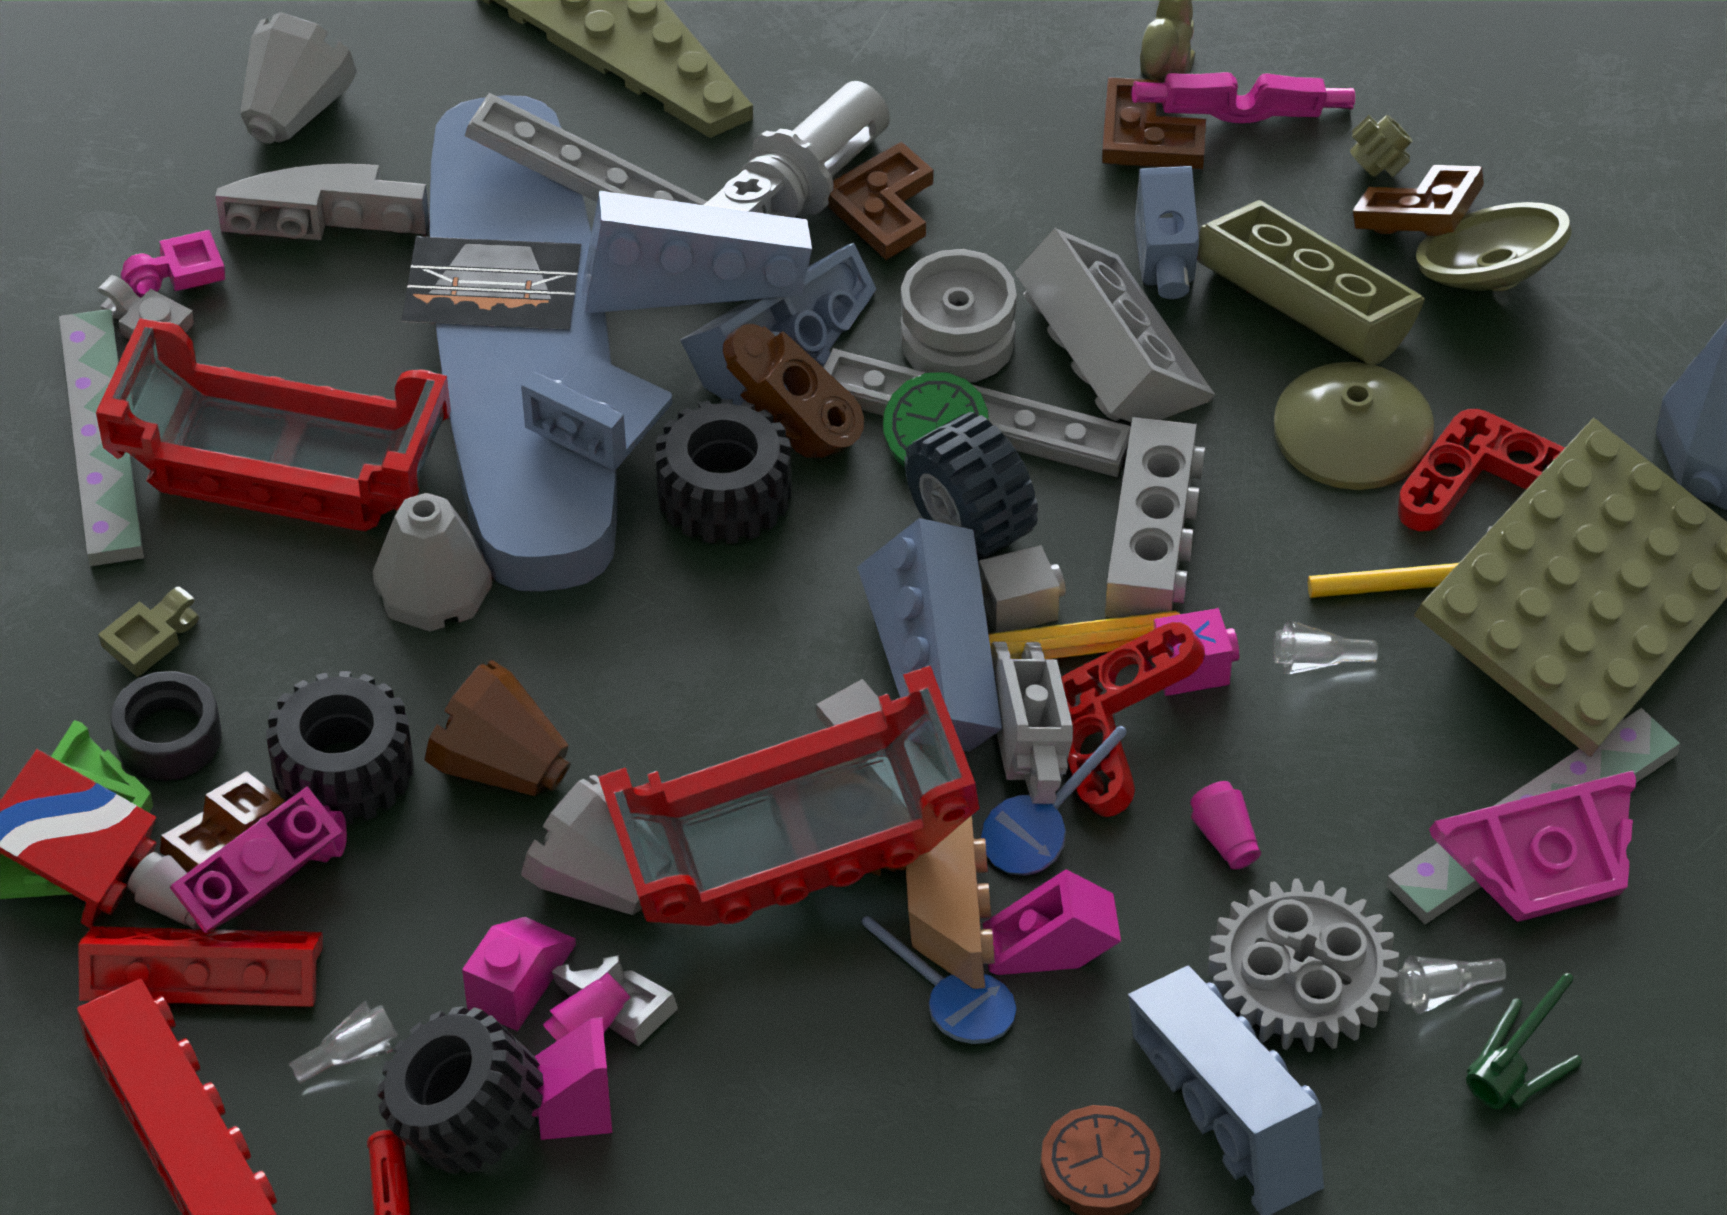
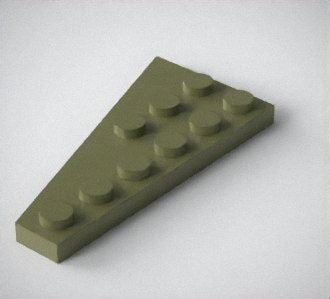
[482,0,753,138]

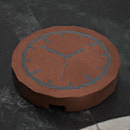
[1040,1105,1161,1215]

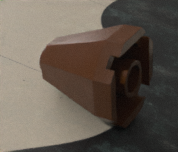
[424,660,571,796]

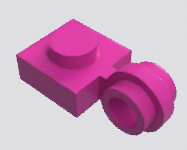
[121,230,225,298]

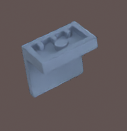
[521,353,673,471]

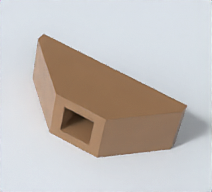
[906,816,995,989]

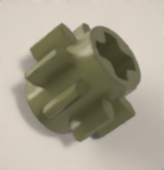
[1350,115,1413,177]

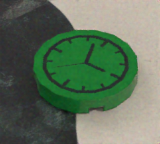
[883,372,989,467]

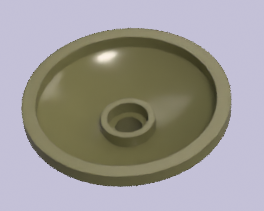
[1416,202,1572,291]
[1274,362,1434,490]

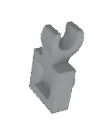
[98,275,194,340]

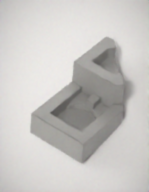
[552,956,678,1046]

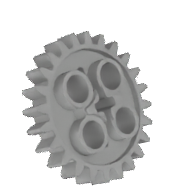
[1207,879,1399,1052]

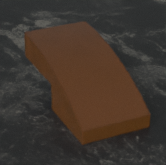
[160,771,286,873]

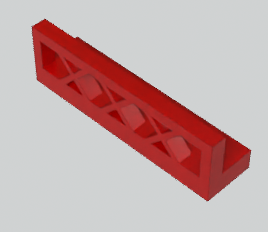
[78,926,323,1007]

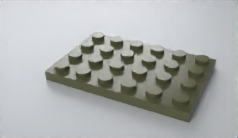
[1414,417,1727,757]

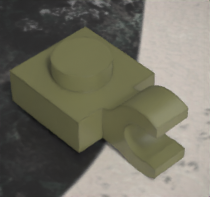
[98,586,200,677]

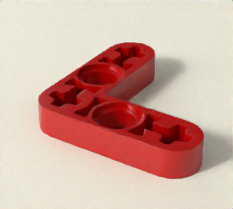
[1398,409,1565,531]
[1061,622,1205,817]

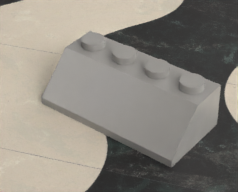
[1014,228,1215,423]

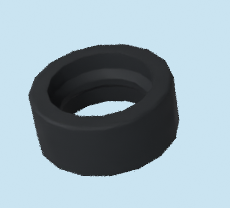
[111,671,221,780]

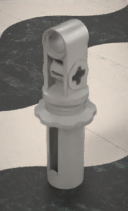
[705,81,890,218]

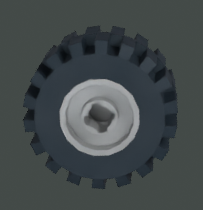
[904,412,1038,562]

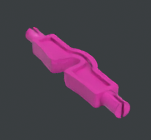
[1132,72,1355,123]

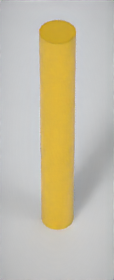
[1308,563,1458,598]

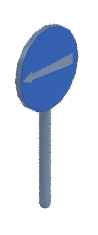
[981,726,1127,876]
[862,916,1017,1044]

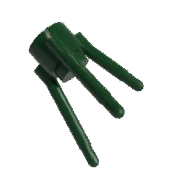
[1466,973,1582,1109]

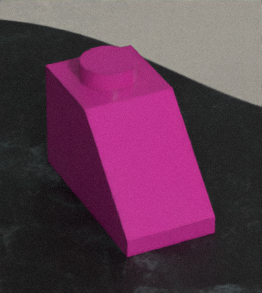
[982,869,1121,975]
[462,917,576,1031]
[532,1017,612,1140]

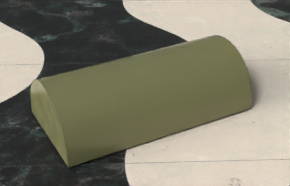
[1197,200,1425,365]

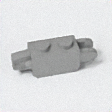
[990,642,1073,804]

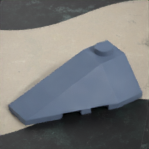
[680,243,876,405]
[1656,319,1727,510]

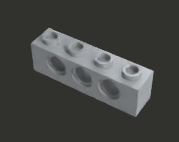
[1105,417,1205,618]

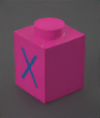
[1153,608,1239,696]

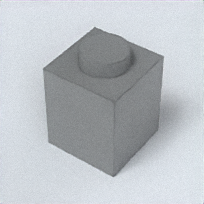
[979,545,1066,633]

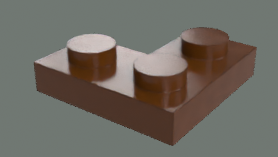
[1102,77,1206,169]
[827,141,934,260]
[1353,165,1484,236]

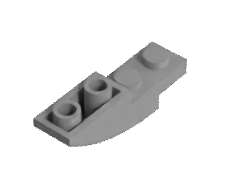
[215,164,430,240]

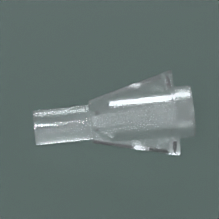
[1273,620,1378,675]
[1397,956,1506,1014]
[289,1000,398,1084]

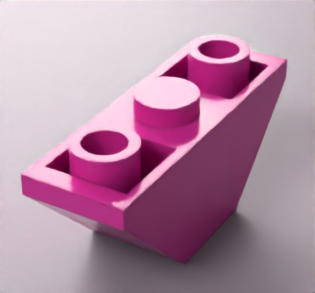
[169,786,343,933]

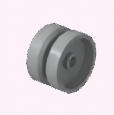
[900,249,1017,383]

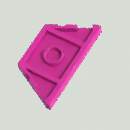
[1429,770,1636,922]

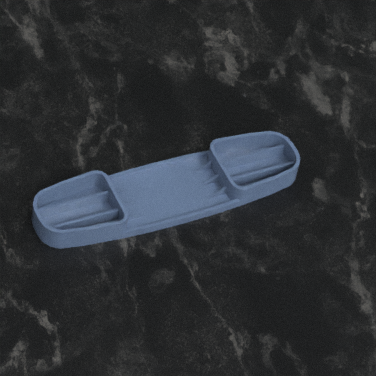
[430,95,617,591]

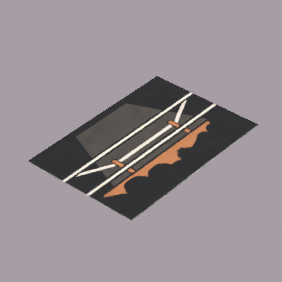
[401,236,582,329]

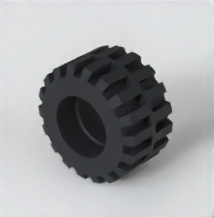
[655,399,792,544]
[266,671,414,825]
[377,1006,544,1174]

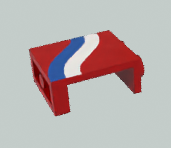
[0,749,157,928]

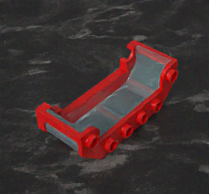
[96,318,451,532]
[598,665,980,926]

